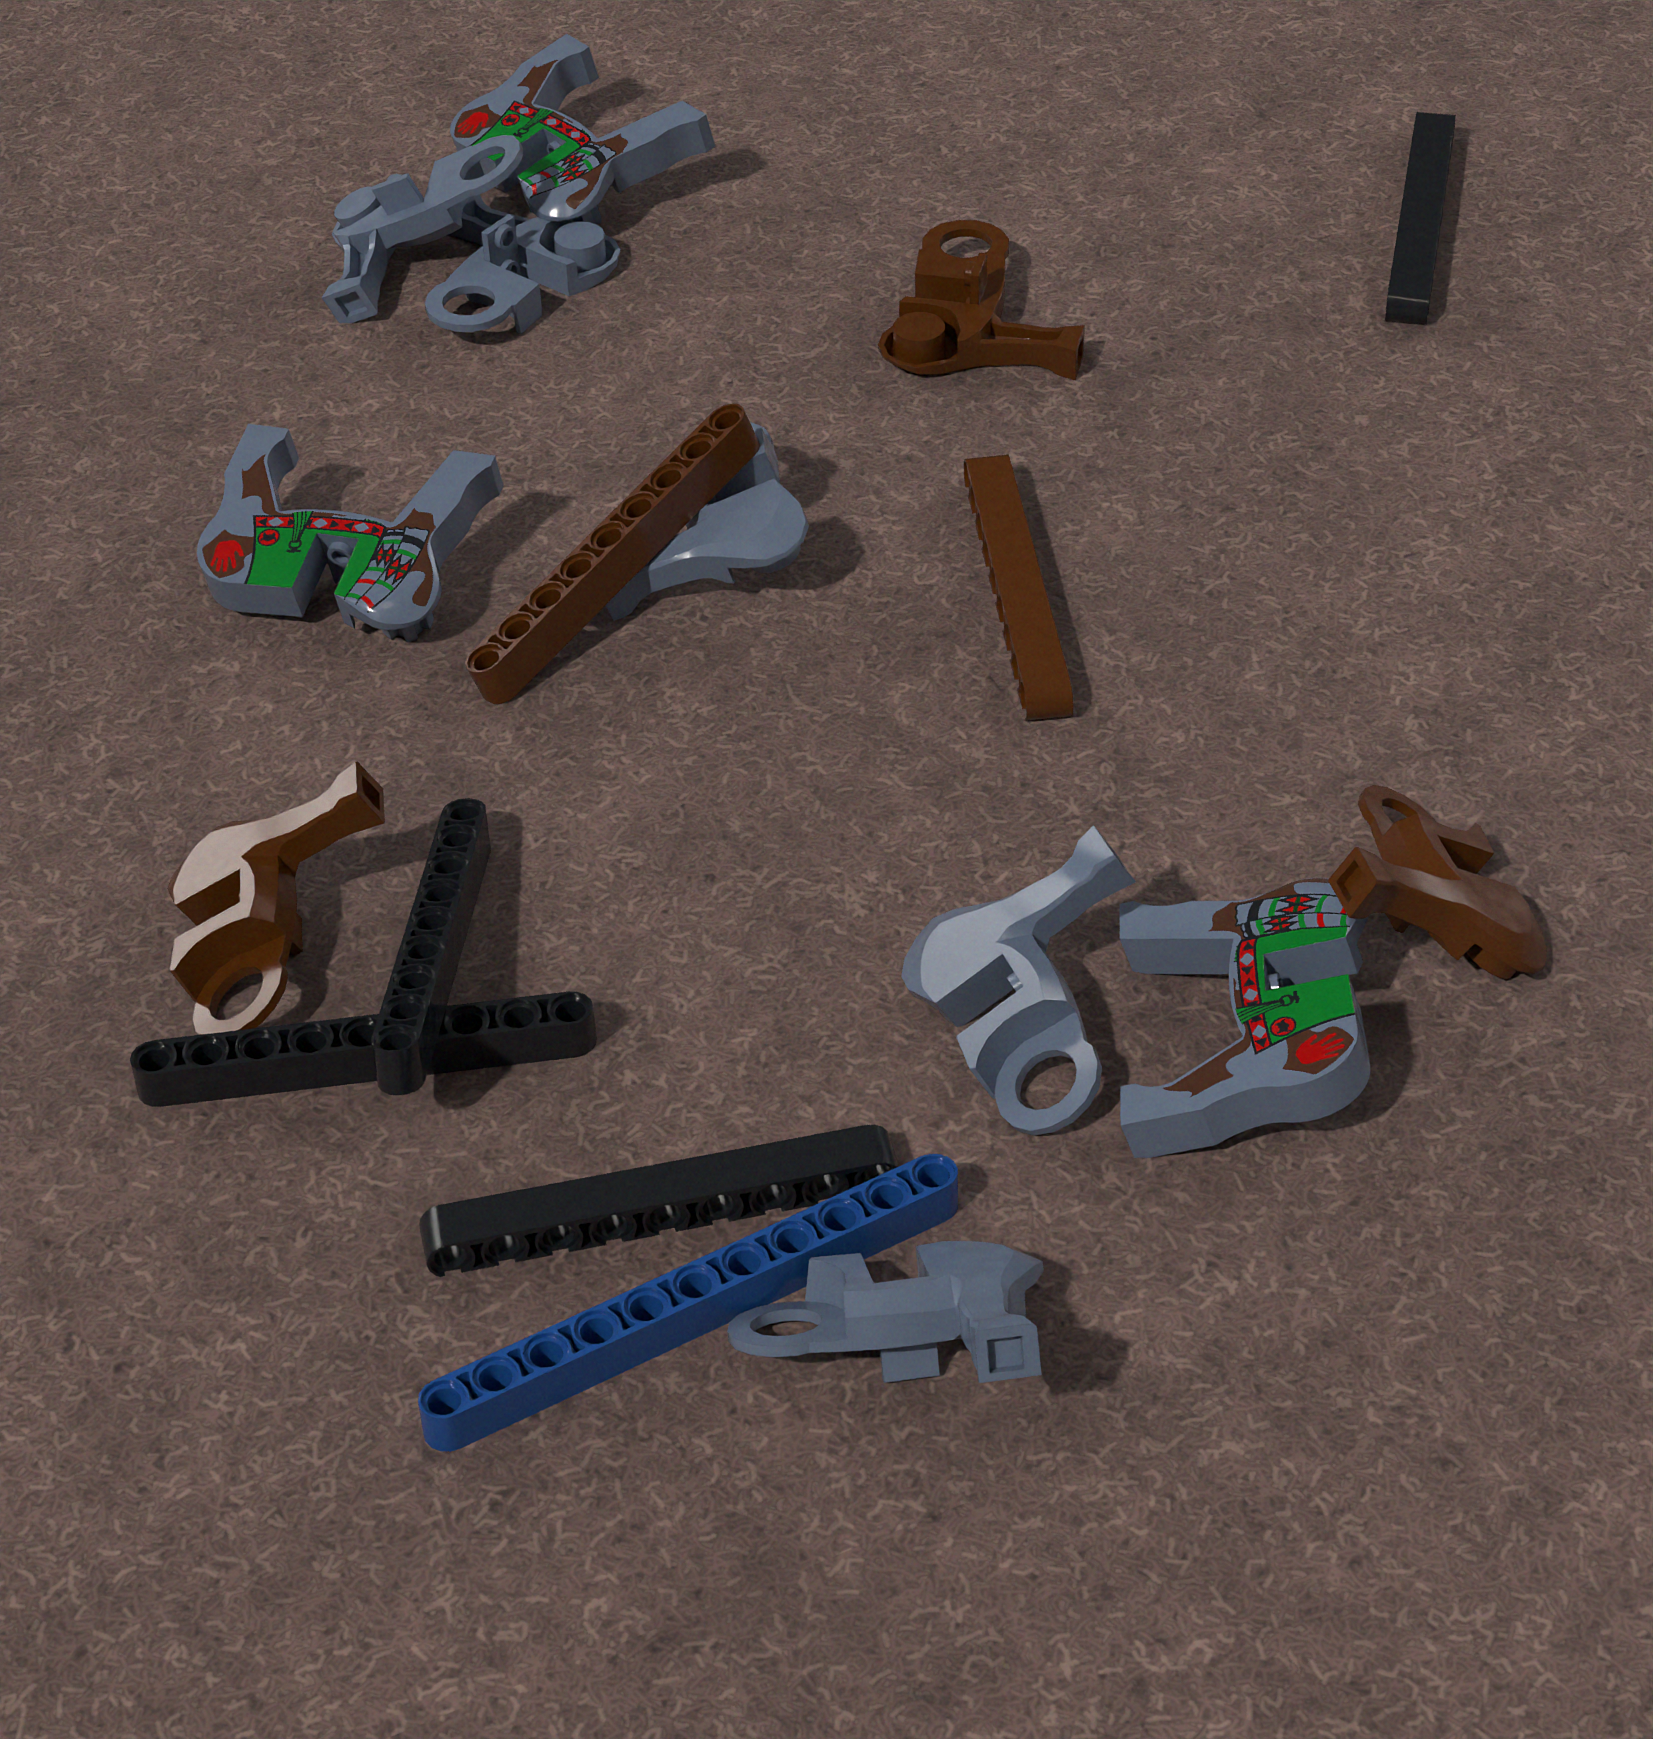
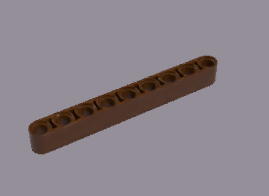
[465,404,760,704]
[964,454,1073,721]

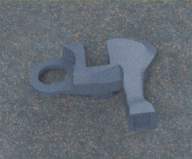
[322,135,523,323]
[425,195,621,334]
[606,422,809,621]
[901,825,1136,1136]
[727,1241,1044,1383]

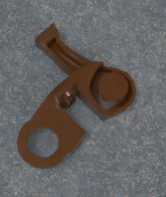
[878,220,1085,381]
[167,761,385,1035]
[1328,785,1547,979]

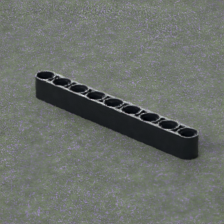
[1385,112,1456,325]
[371,798,491,1096]
[130,991,597,1107]
[419,1124,899,1277]

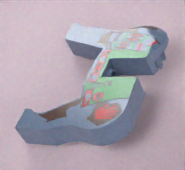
[450,34,715,227]
[197,424,504,642]
[1120,878,1371,1158]

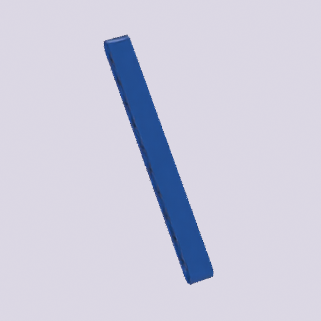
[418,1154,958,1452]

